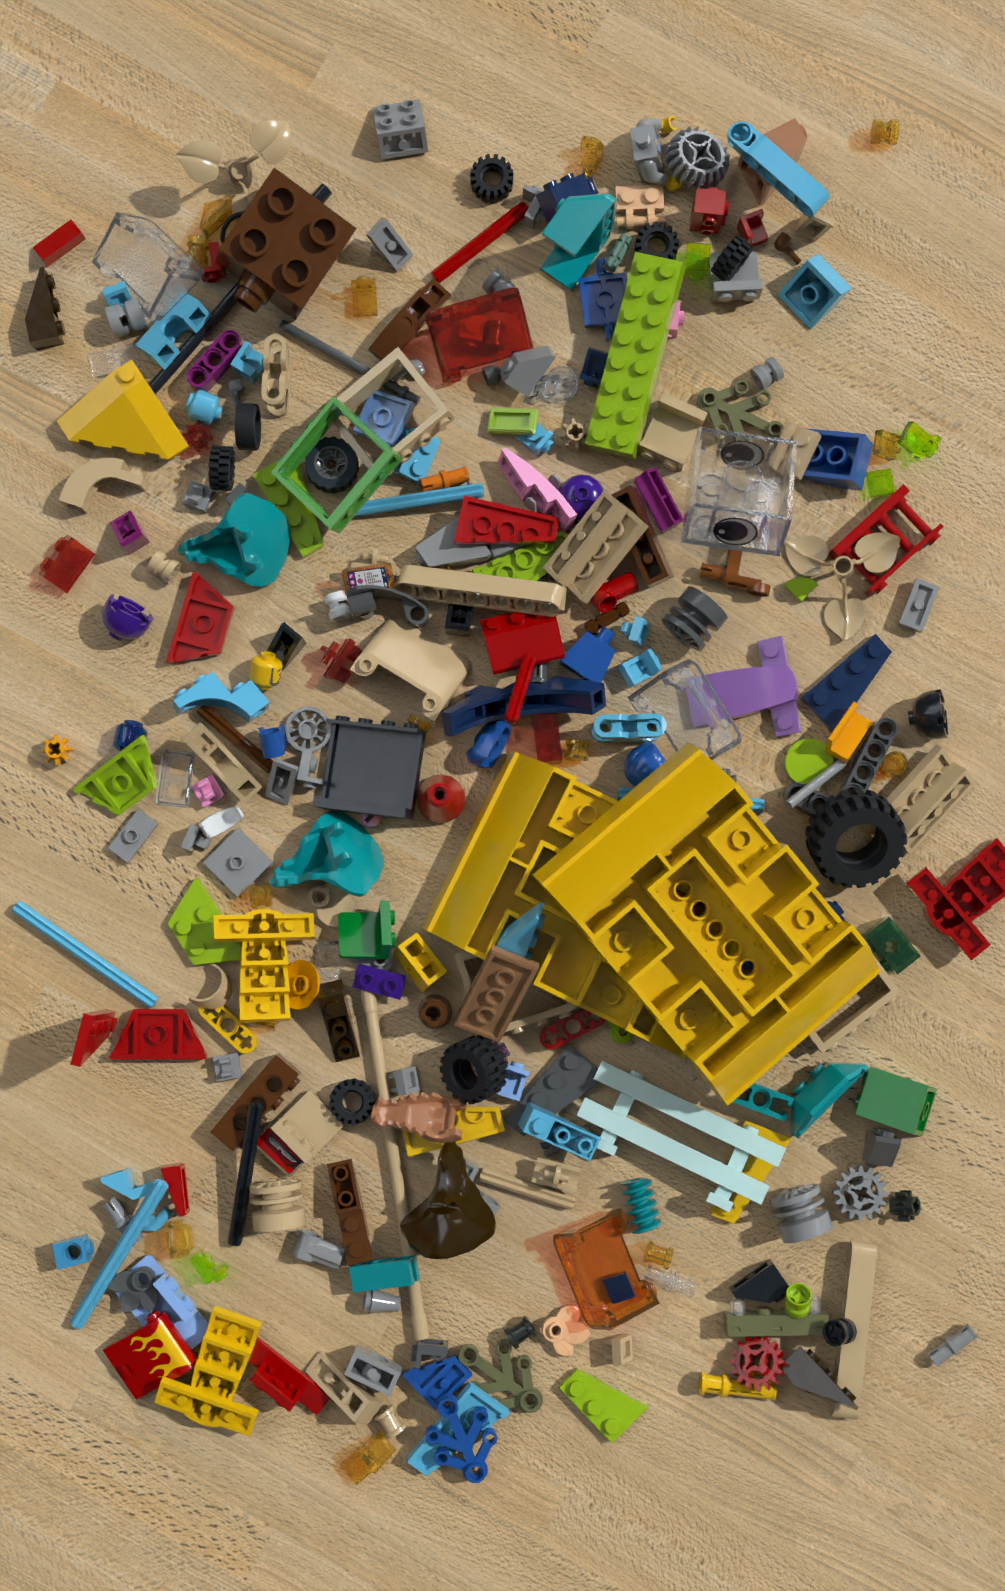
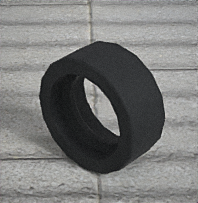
[235,403,261,451]

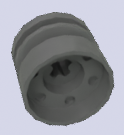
[661,586,728,652]

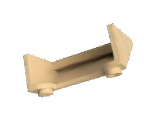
[350,618,470,726]

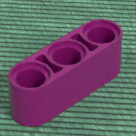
[187,330,243,392]

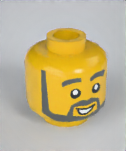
[249,651,283,690]

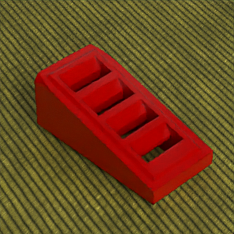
[160,1163,190,1217]

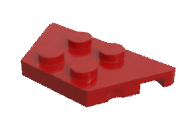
[166,572,235,664]
[110,1009,207,1059]

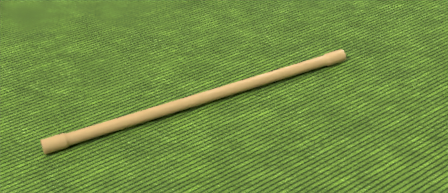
[360,990,429,1340]

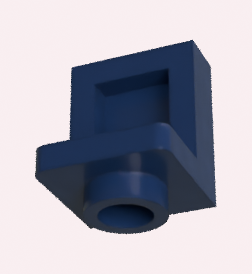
[579,347,609,387]

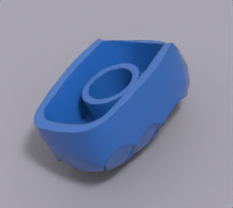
[466,719,512,768]

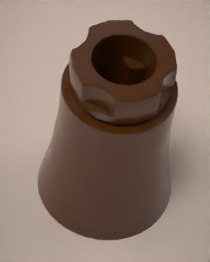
[418,994,452,1029]

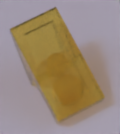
[340,1430,396,1486]

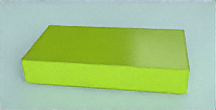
[487,408,539,435]

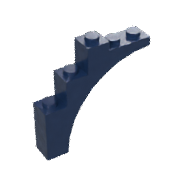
[442,676,606,737]

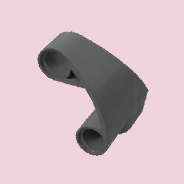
[345,585,429,628]

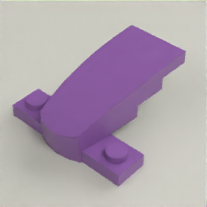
[684,636,802,737]

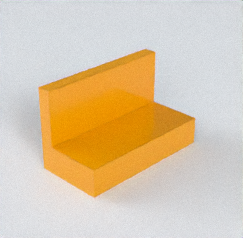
[825,702,873,764]

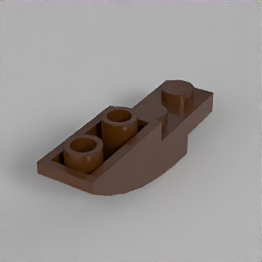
[368,278,451,361]
[327,1159,373,1266]

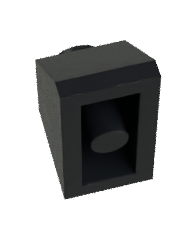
[729,1259,789,1303]

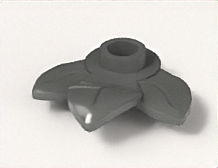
[109,1266,158,1313]

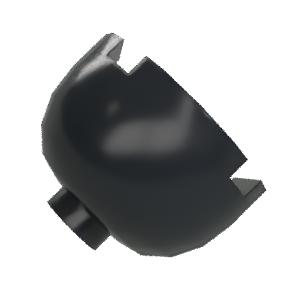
[908,689,948,739]

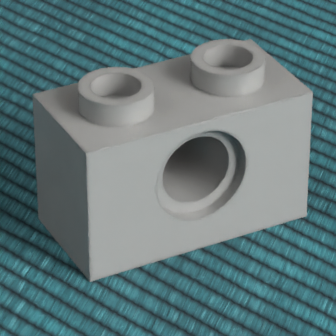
[344,1344,402,1396]

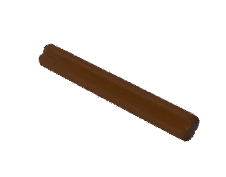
[197,705,273,774]

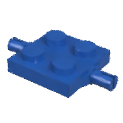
[578,258,628,341]

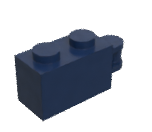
[536,173,599,223]

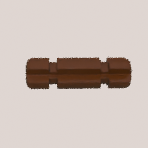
[584,602,630,634]

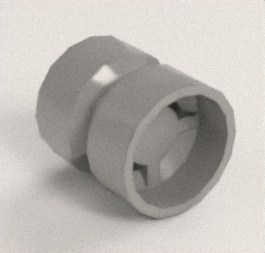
[105,297,149,338]

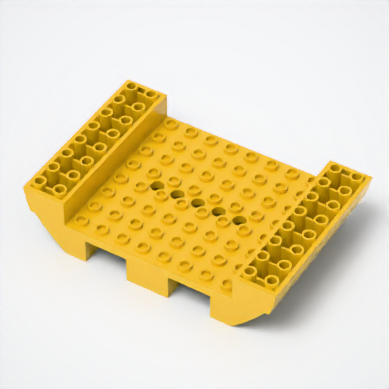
[533,742,881,1106]
[421,751,737,1060]

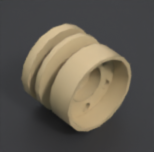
[249,1178,306,1232]

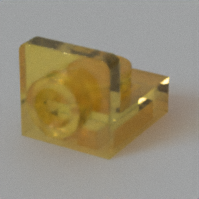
[580,135,605,179]
[351,276,378,317]

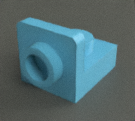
[516,423,554,457]

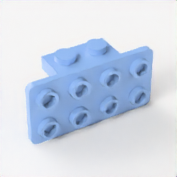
[115,1254,208,1350]

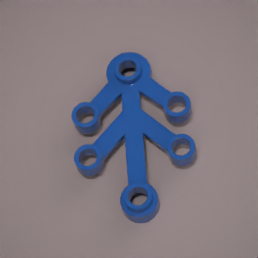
[425,1394,497,1483]

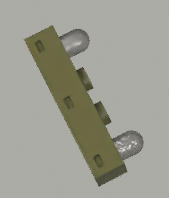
[724,1294,829,1337]

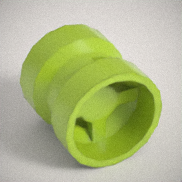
[785,1283,812,1319]

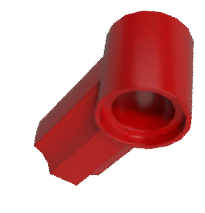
[590,571,639,613]

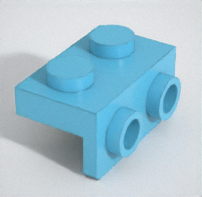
[392,427,441,485]

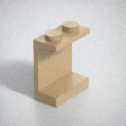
[638,393,708,471]

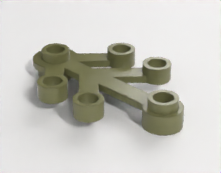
[697,380,784,442]
[459,1339,543,1413]

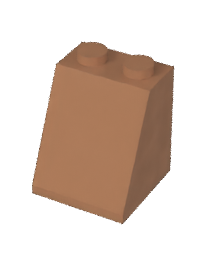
[738,118,807,206]

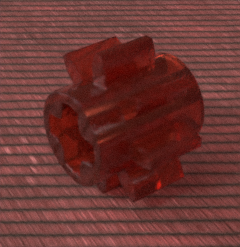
[182,421,214,453]

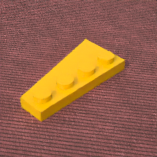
[402,1107,506,1157]

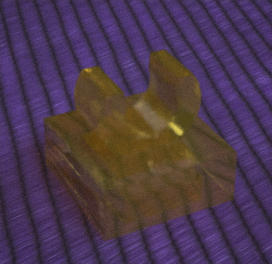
[872,429,903,461]

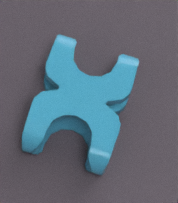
[591,714,667,743]

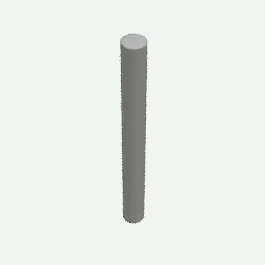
[784,752,856,810]

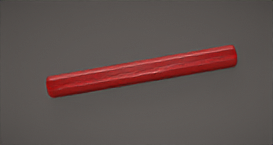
[431,201,529,283]

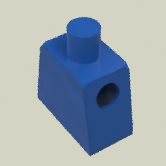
[559,626,615,683]

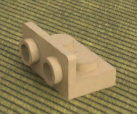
[768,420,821,480]

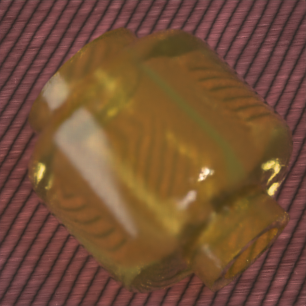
[160,1220,195,1259]

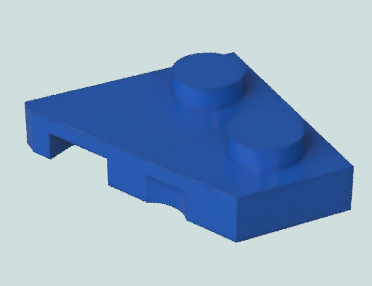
[402,1354,472,1411]

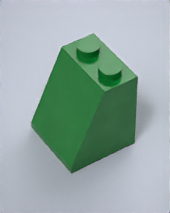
[854,1066,937,1136]

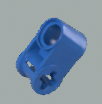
[258,723,288,758]

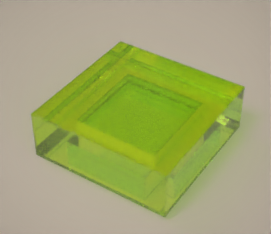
[866,468,895,498]

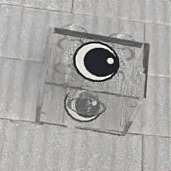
[681,427,797,557]

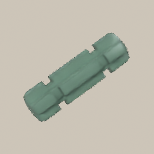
[603,233,632,273]

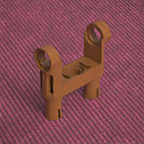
[699,515,783,597]

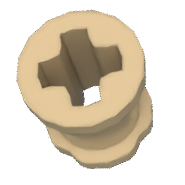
[374,1404,406,1440]

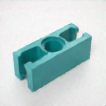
[733,1083,794,1122]
[349,1255,420,1292]

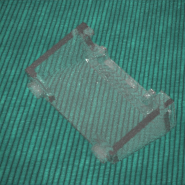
[92,212,204,322]
[628,659,742,761]

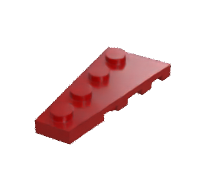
[453,495,560,544]

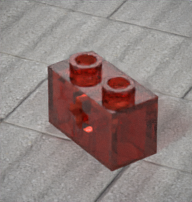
[532,713,562,764]

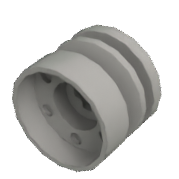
[769,1184,833,1243]

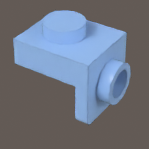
[496,1061,530,1102]

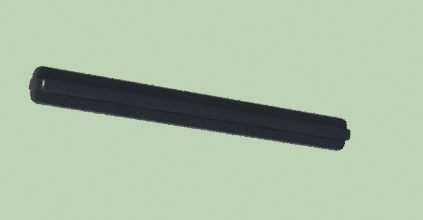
[228,1102,263,1247]

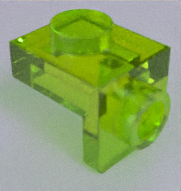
[684,242,711,280]
[897,421,942,458]

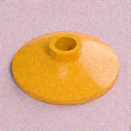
[287,960,320,1010]

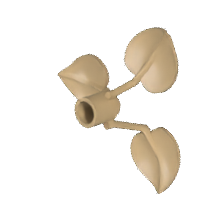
[176,120,291,221]
[785,533,900,640]

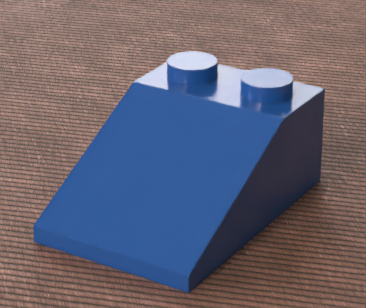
[802,428,874,491]

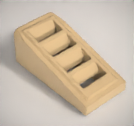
[795,213,835,241]

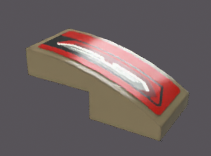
[257,1122,304,1177]

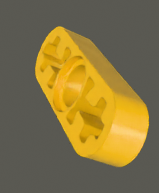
[198,997,258,1054]

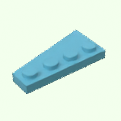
[406,1381,510,1476]

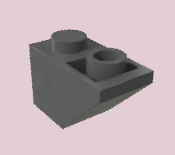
[862,1127,901,1167]

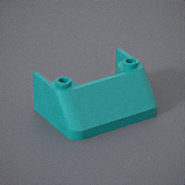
[540,193,618,291]

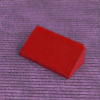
[33,219,86,267]

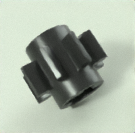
[889,1190,921,1222]

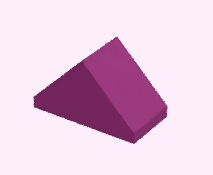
[110,510,150,555]

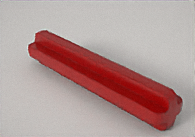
[504,654,536,724]

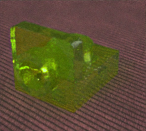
[190,1250,230,1284]

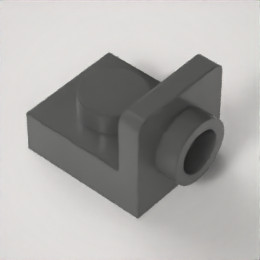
[411,1338,449,1369]

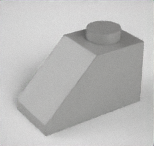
[500,345,556,397]

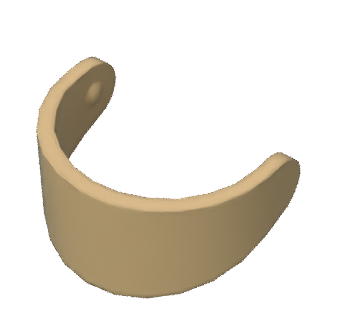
[189,963,233,1009]

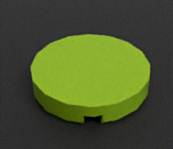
[784,738,834,785]

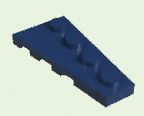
[801,634,892,733]

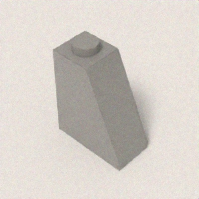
[414,517,491,569]

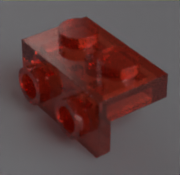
[39,535,95,593]

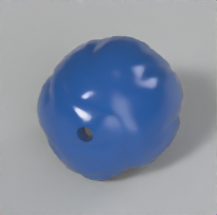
[624,741,666,786]

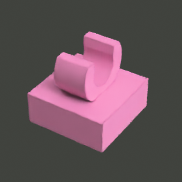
[191,774,226,808]

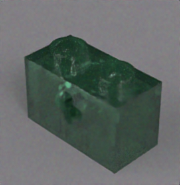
[862,917,921,975]

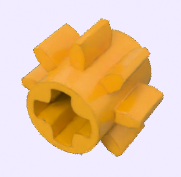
[40,734,74,766]

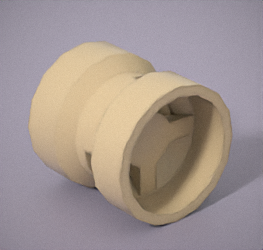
[147,551,181,584]

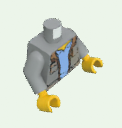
[630,116,683,192]

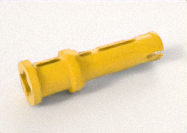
[698,1371,777,1401]

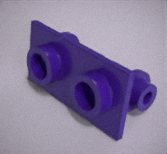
[352,963,406,1000]

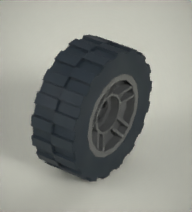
[304,436,359,494]

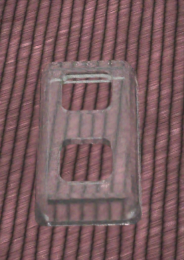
[155,749,195,808]

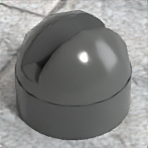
[482,365,501,386]

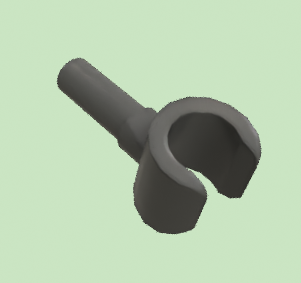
[228,377,245,412]

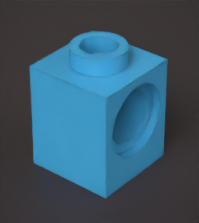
[52,1234,94,1270]

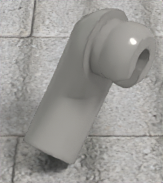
[392,359,426,382]

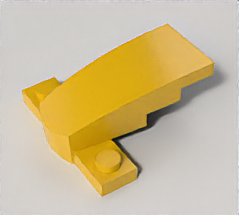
[213,909,315,1023]
[154,1305,262,1437]

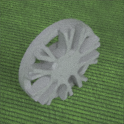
[285,706,331,752]

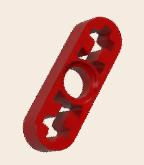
[539,1009,606,1049]

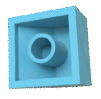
[778,254,852,329]

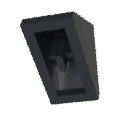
[445,603,473,637]
[267,622,307,671]

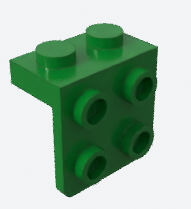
[338,901,396,959]

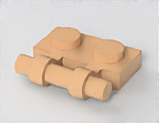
[615,185,665,229]

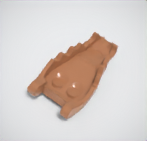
[371,1092,467,1143]

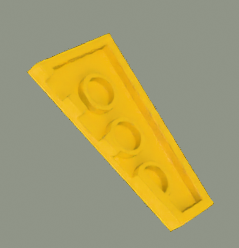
[710,1119,792,1224]

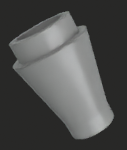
[363,1290,401,1314]

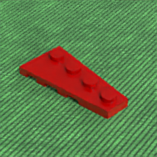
[70,1009,117,1067]

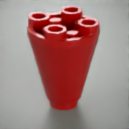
[417,774,466,823]

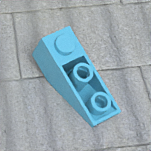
[497,902,546,959]
[518,1102,601,1161]

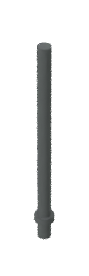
[279,320,421,406]

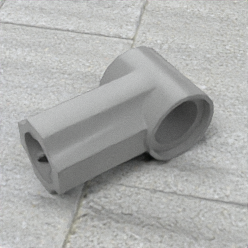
[292,1229,345,1270]

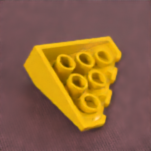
[57,359,190,461]

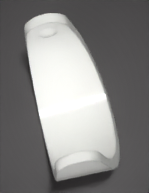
[199,807,244,839]

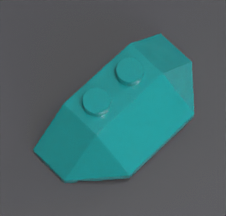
[790,1062,869,1139]

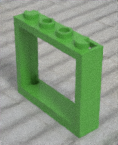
[270,396,403,533]

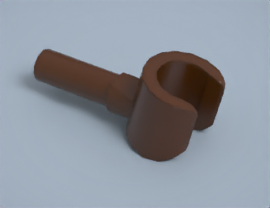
[774,232,802,265]

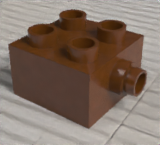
[215,167,357,320]

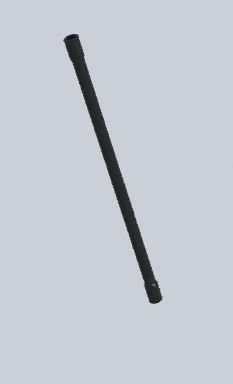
[149,183,332,395]

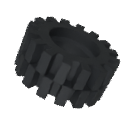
[470,154,513,203]
[634,222,679,260]
[711,235,754,281]
[208,445,235,491]
[329,1078,375,1125]

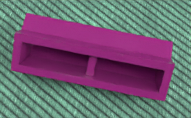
[634,467,684,534]

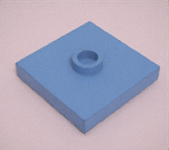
[352,390,416,448]

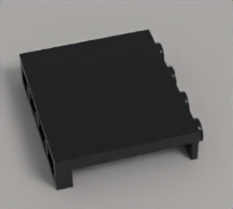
[313,715,426,820]

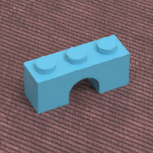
[136,291,212,370]

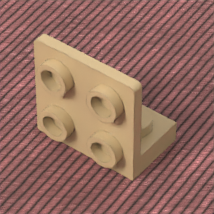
[271,1090,344,1164]

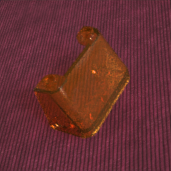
[553,1208,660,1330]

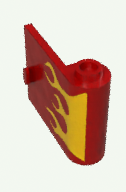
[102,1309,198,1399]

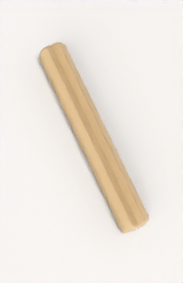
[479,1167,576,1210]

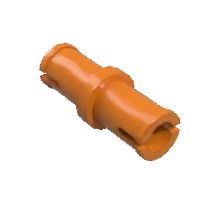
[419,466,470,492]

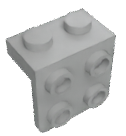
[709,251,763,302]

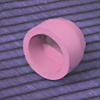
[361,814,381,828]

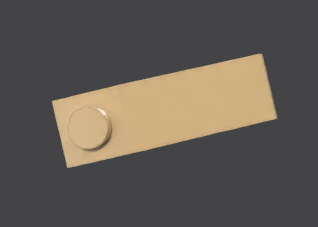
[305,1351,383,1424]

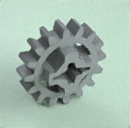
[832,1164,888,1221]

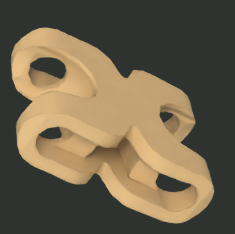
[261,334,292,417]

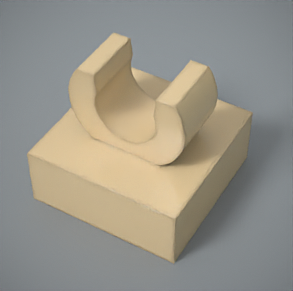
[604,1334,633,1366]

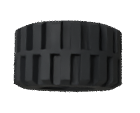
[440,1035,508,1104]

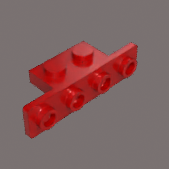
[249,1337,330,1415]

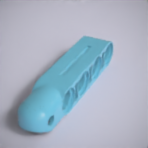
[727,121,830,217]

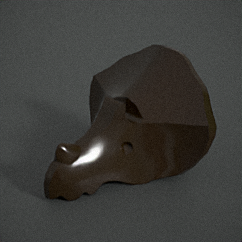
[400,1142,496,1259]

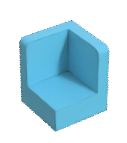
[230,341,264,384]

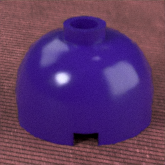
[559,474,604,524]
[102,594,153,641]

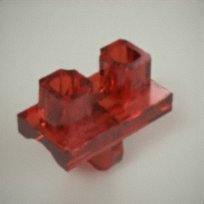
[320,638,362,683]

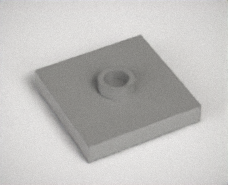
[203,828,274,897]

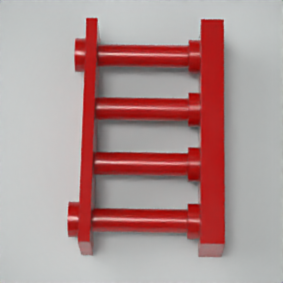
[829,484,944,596]

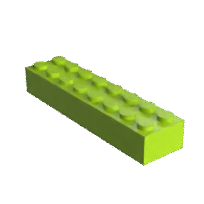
[585,252,685,460]

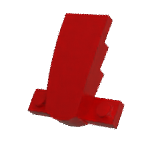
[906,838,1005,960]

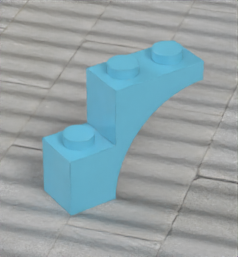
[173,672,270,723]

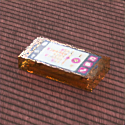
[342,562,395,591]

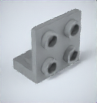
[373,100,428,160]

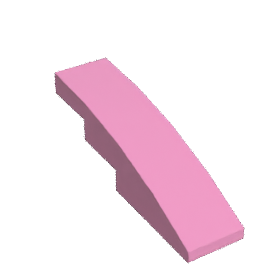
[497,448,577,531]

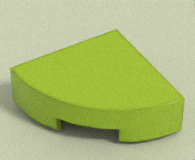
[783,577,819,603]

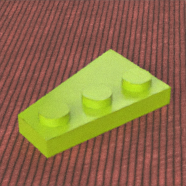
[559,1368,648,1443]

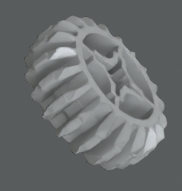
[665,126,730,190]

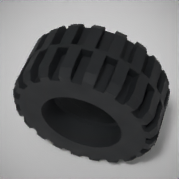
[805,788,907,888]

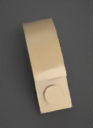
[59,458,149,513]
[183,722,262,804]

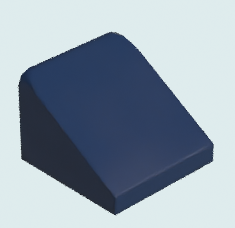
[603,1270,636,1304]

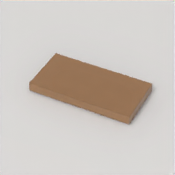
[453,945,539,1043]

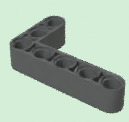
[783,717,898,816]

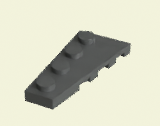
[505,1044,600,1137]

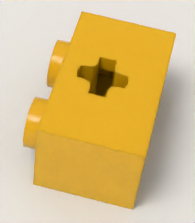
[393,933,448,993]

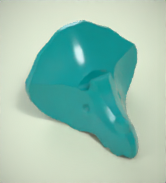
[177,493,291,587]
[269,811,384,897]

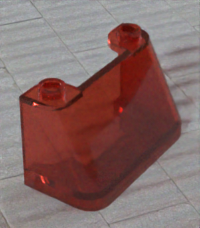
[425,287,534,383]

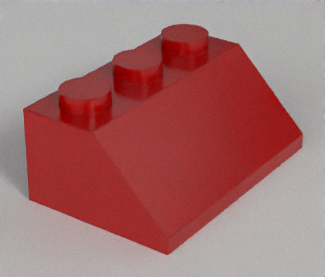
[480,612,565,675]

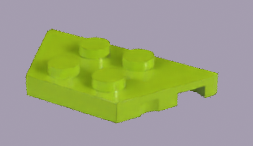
[73,735,158,816]
[168,877,241,965]

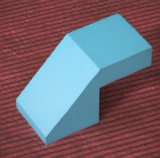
[100,1167,155,1200]

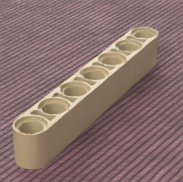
[395,565,565,617]
[830,1241,877,1420]

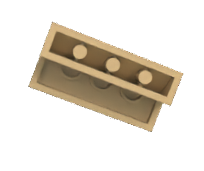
[543,490,649,604]
[887,744,976,855]

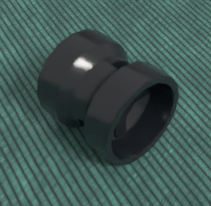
[822,1318,857,1347]

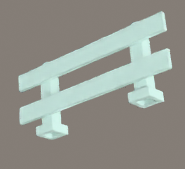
[577,1061,786,1212]

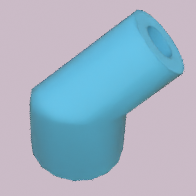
[142,1206,174,1232]

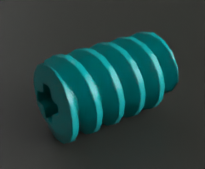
[620,1178,662,1234]

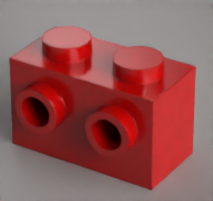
[689,187,729,236]

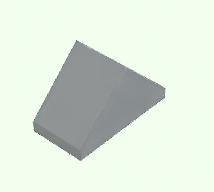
[265,758,299,805]

